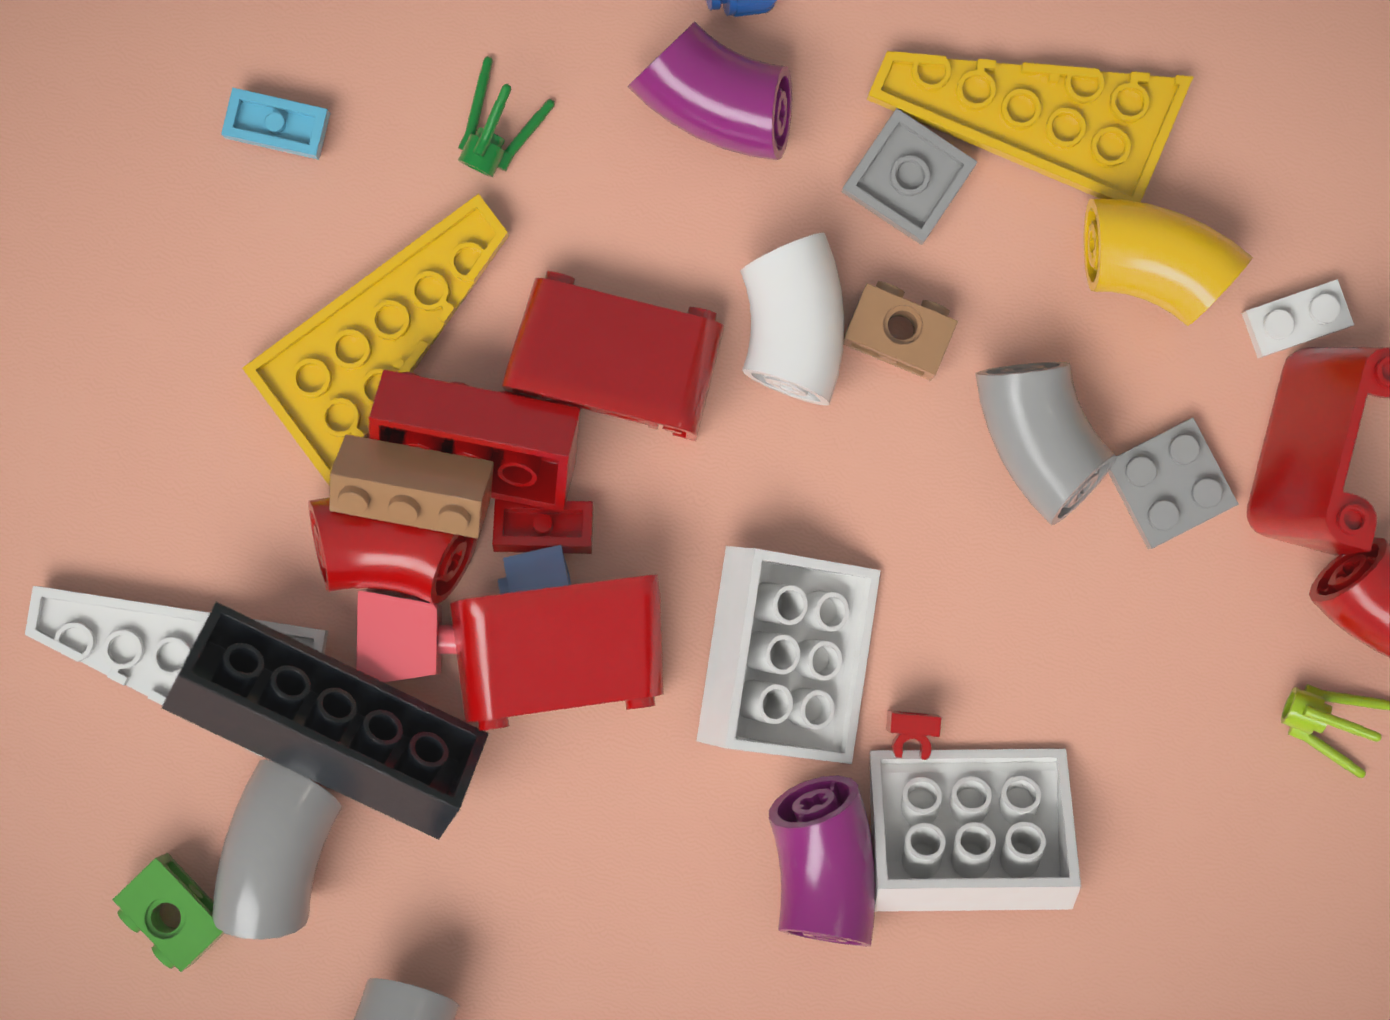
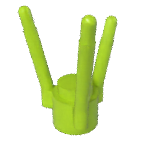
[1281,684,1390,778]

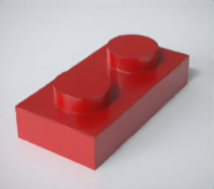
[492,499,594,554]

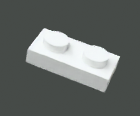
[1241,279,1354,359]

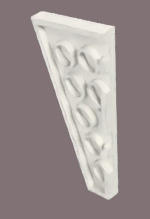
[25,586,329,757]

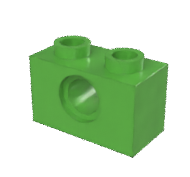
[112,853,225,972]

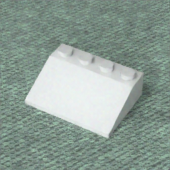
[696,546,881,764]
[870,749,1081,912]

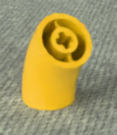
[1083,199,1253,326]

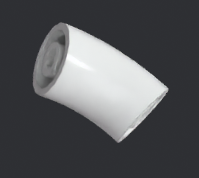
[740,233,844,406]

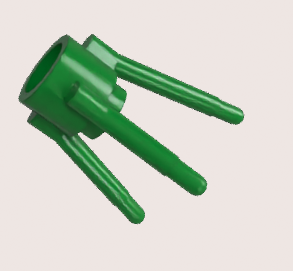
[458,56,555,178]

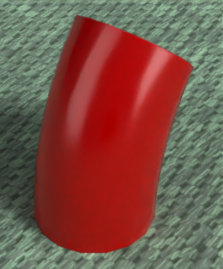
[308,497,478,604]
[1309,537,1390,658]

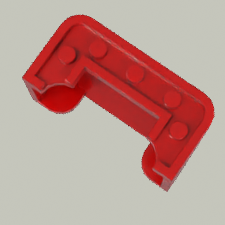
[502,271,724,441]
[1246,347,1390,556]
[450,574,664,731]

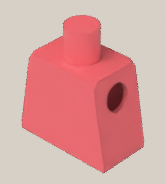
[356,591,457,683]

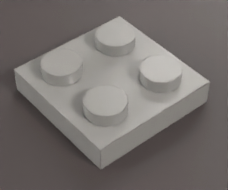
[841,108,978,245]
[1108,418,1239,549]

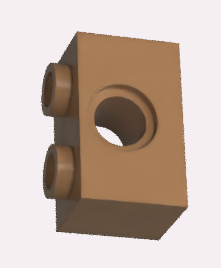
[843,281,958,381]

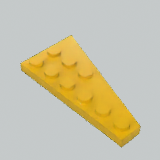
[867,51,1194,203]
[242,193,509,486]

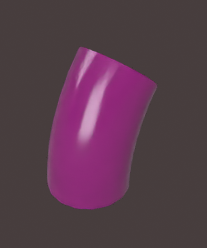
[627,21,792,160]
[769,775,875,947]

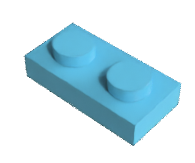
[221,87,330,160]

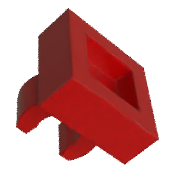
[886,710,942,760]

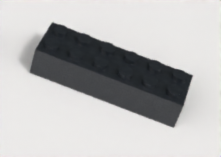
[161,602,489,840]

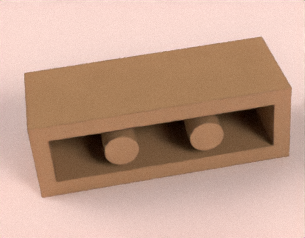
[330,434,494,538]

